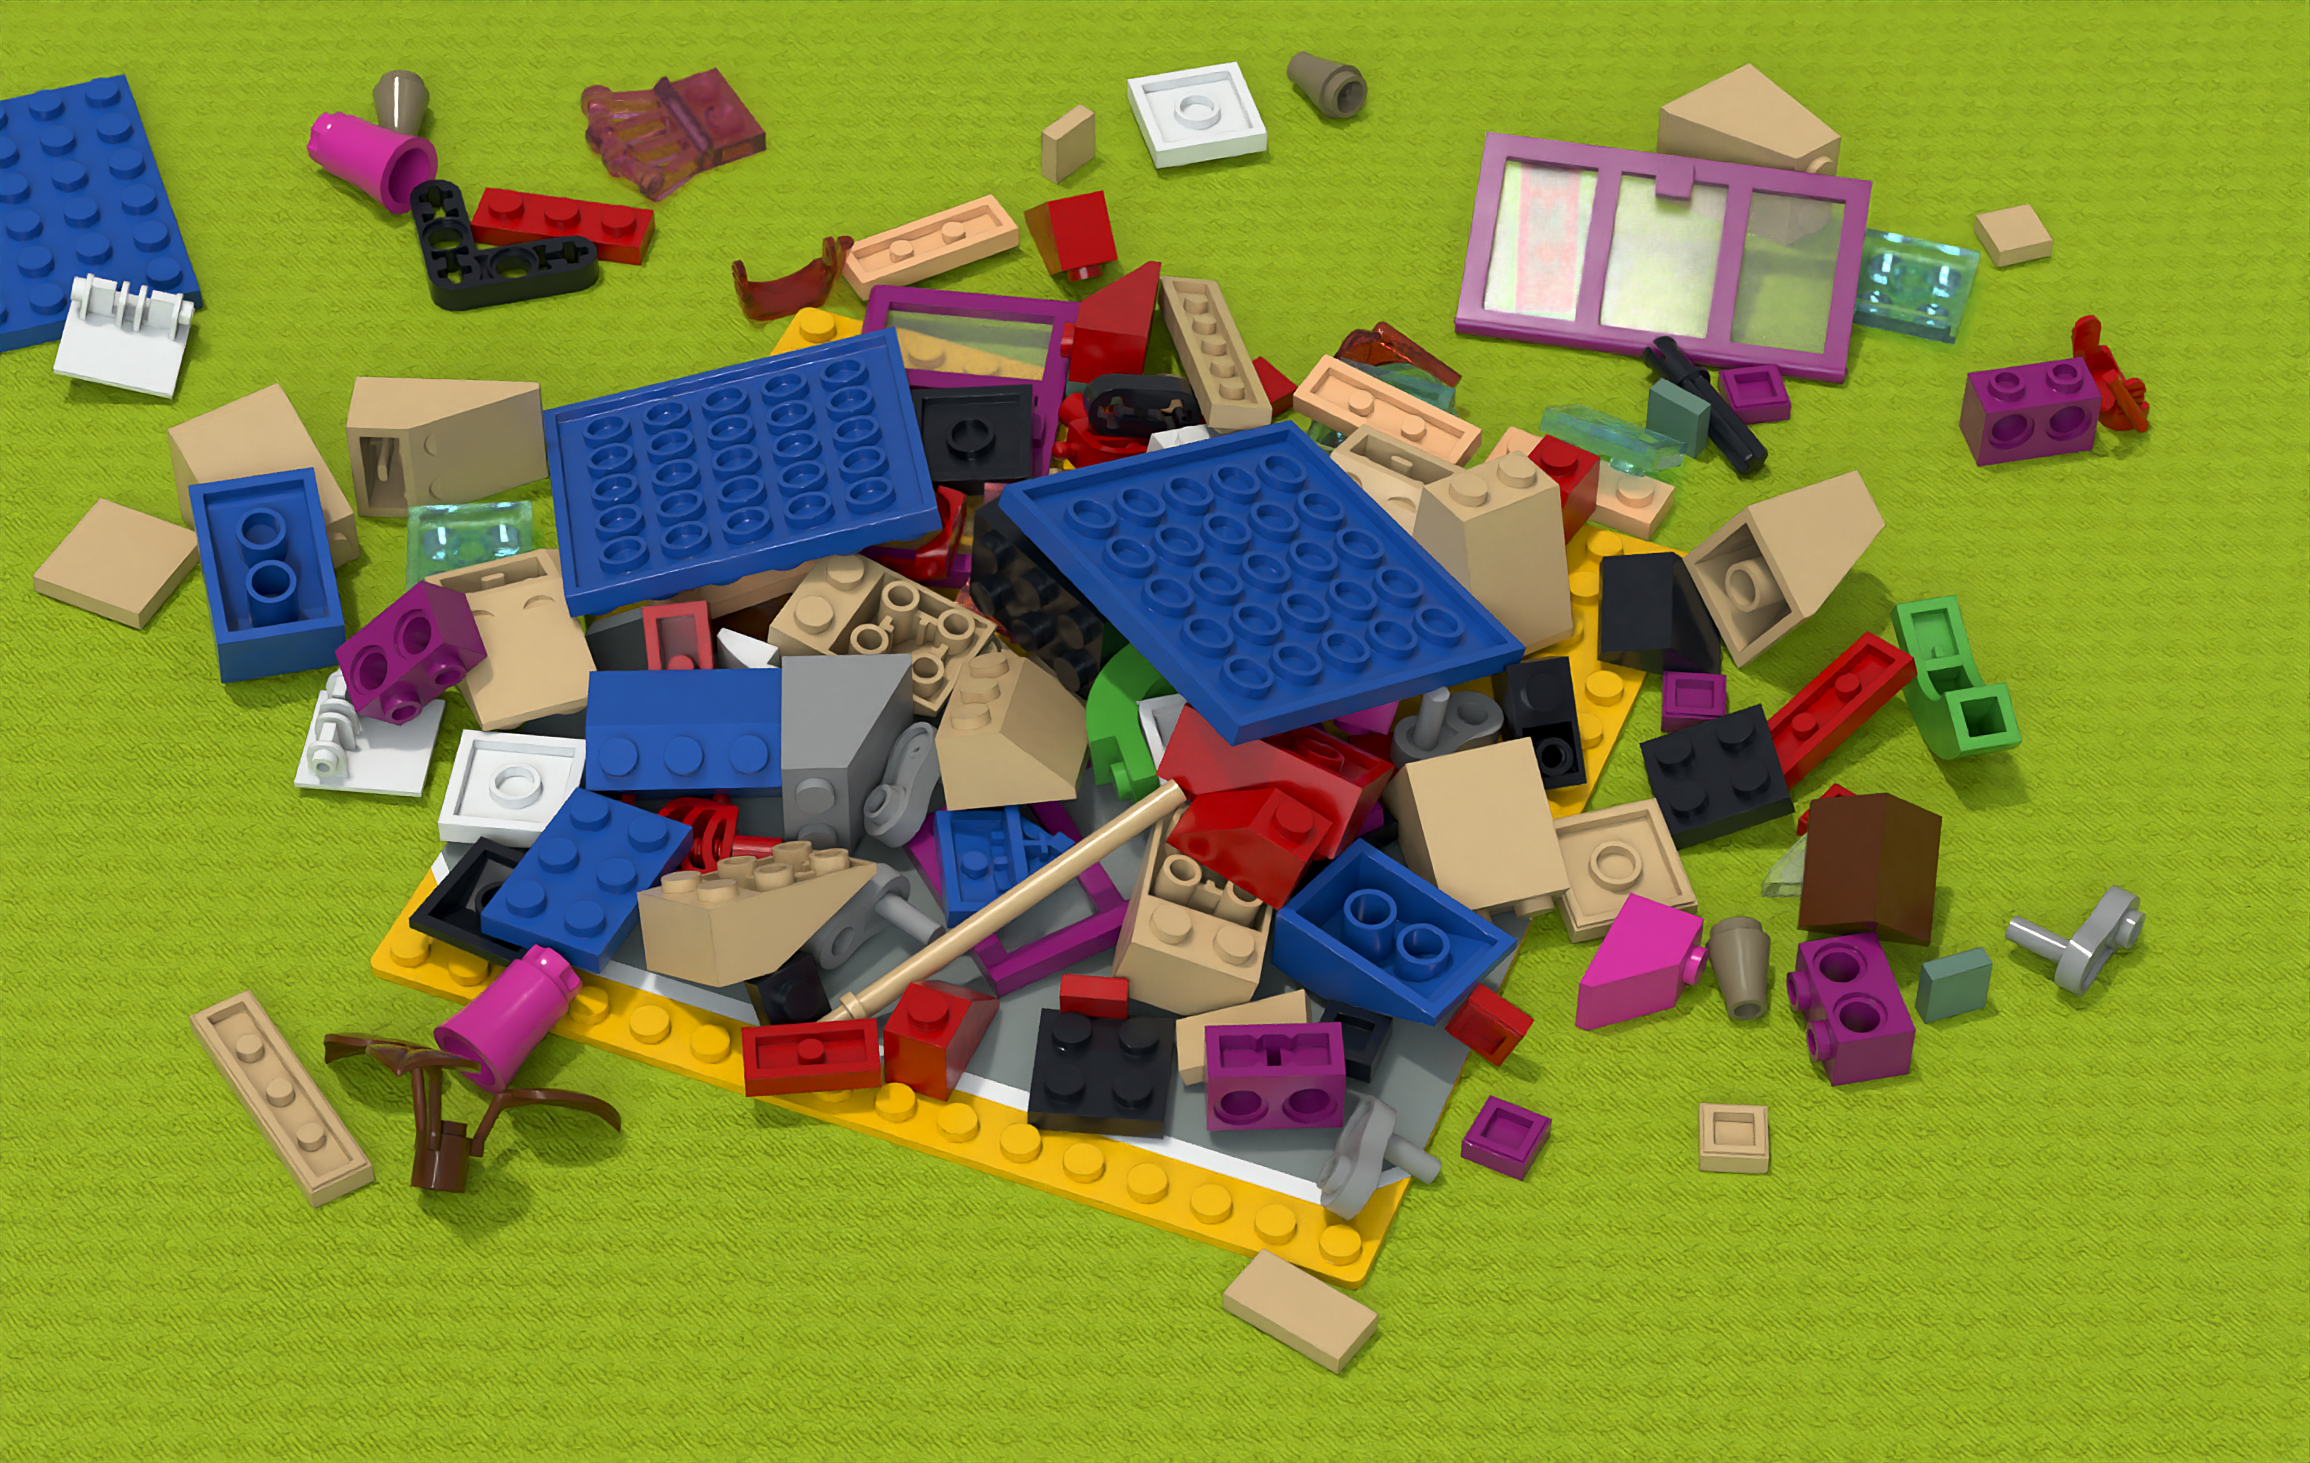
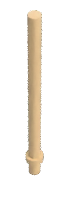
[817,779,1187,1022]

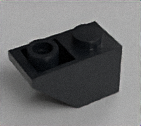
[1491,656,1587,790]

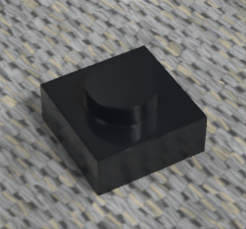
[744,950,832,1026]
[1319,999,1393,1083]

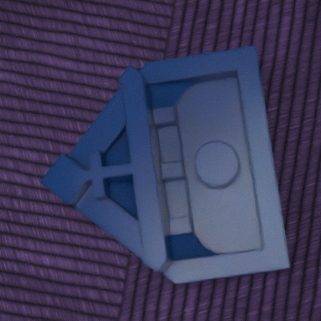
[933,804,1076,928]

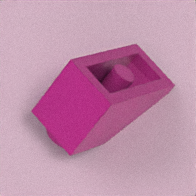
[1575,893,1709,1031]

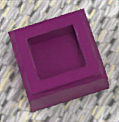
[1717,364,1791,425]
[1661,671,1726,732]
[1461,1095,1552,1181]

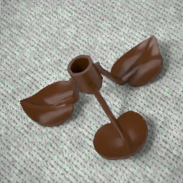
[323,1032,622,1194]

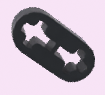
[1082,373,1201,439]

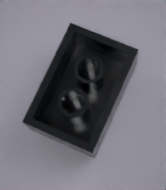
[969,476,1130,701]

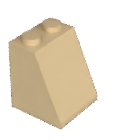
[1652,63,1841,247]
[167,383,360,569]
[1412,450,1573,656]
[1682,470,1886,668]
[1381,737,1571,923]

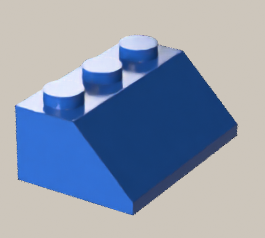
[585,668,782,800]

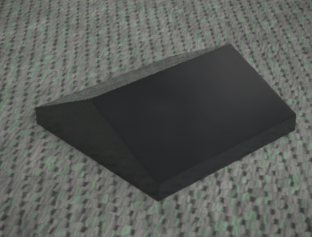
[1597,552,1721,675]
[409,836,529,968]

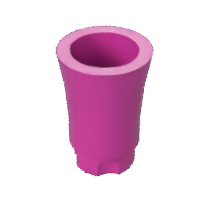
[307,112,438,214]
[433,944,583,1095]

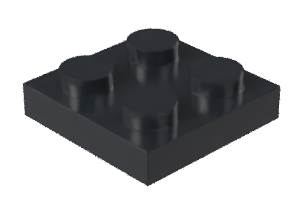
[910,384,1034,496]
[1639,703,1796,851]
[1027,1008,1176,1139]

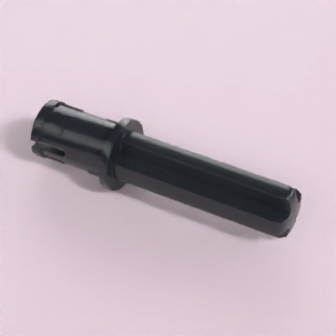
[1642,336,1769,476]

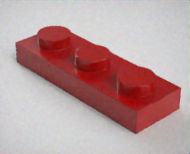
[470,187,656,266]
[1768,631,1918,791]

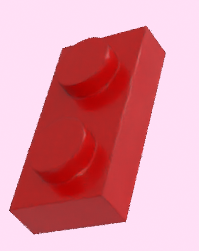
[741,1018,882,1097]

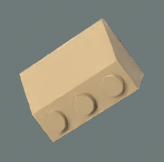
[935,653,1090,811]

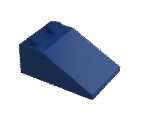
[188,467,346,684]
[1271,838,1517,1027]

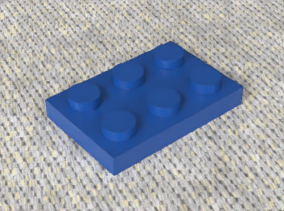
[480,787,694,974]

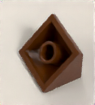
[1797,792,1942,947]

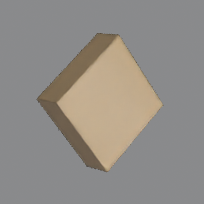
[1041,104,1095,184]
[1974,204,2053,267]
[1697,1103,1769,1174]

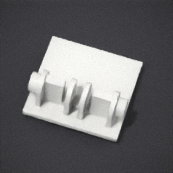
[53,273,195,399]
[294,668,446,797]

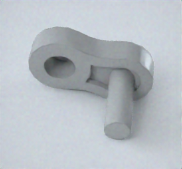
[1389,686,1504,770]
[863,721,943,848]
[801,863,946,970]
[2005,885,2146,997]
[1317,1095,1442,1220]

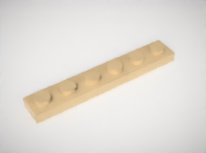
[1157,276,1273,435]

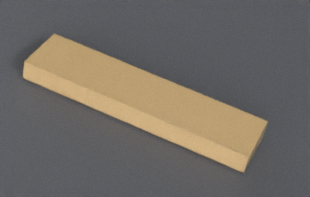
[189,989,375,1209]

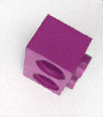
[1959,357,2102,467]
[335,580,488,726]
[1786,931,1916,1087]
[1203,1022,1346,1131]

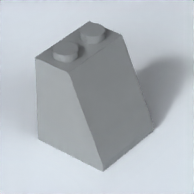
[781,653,914,857]

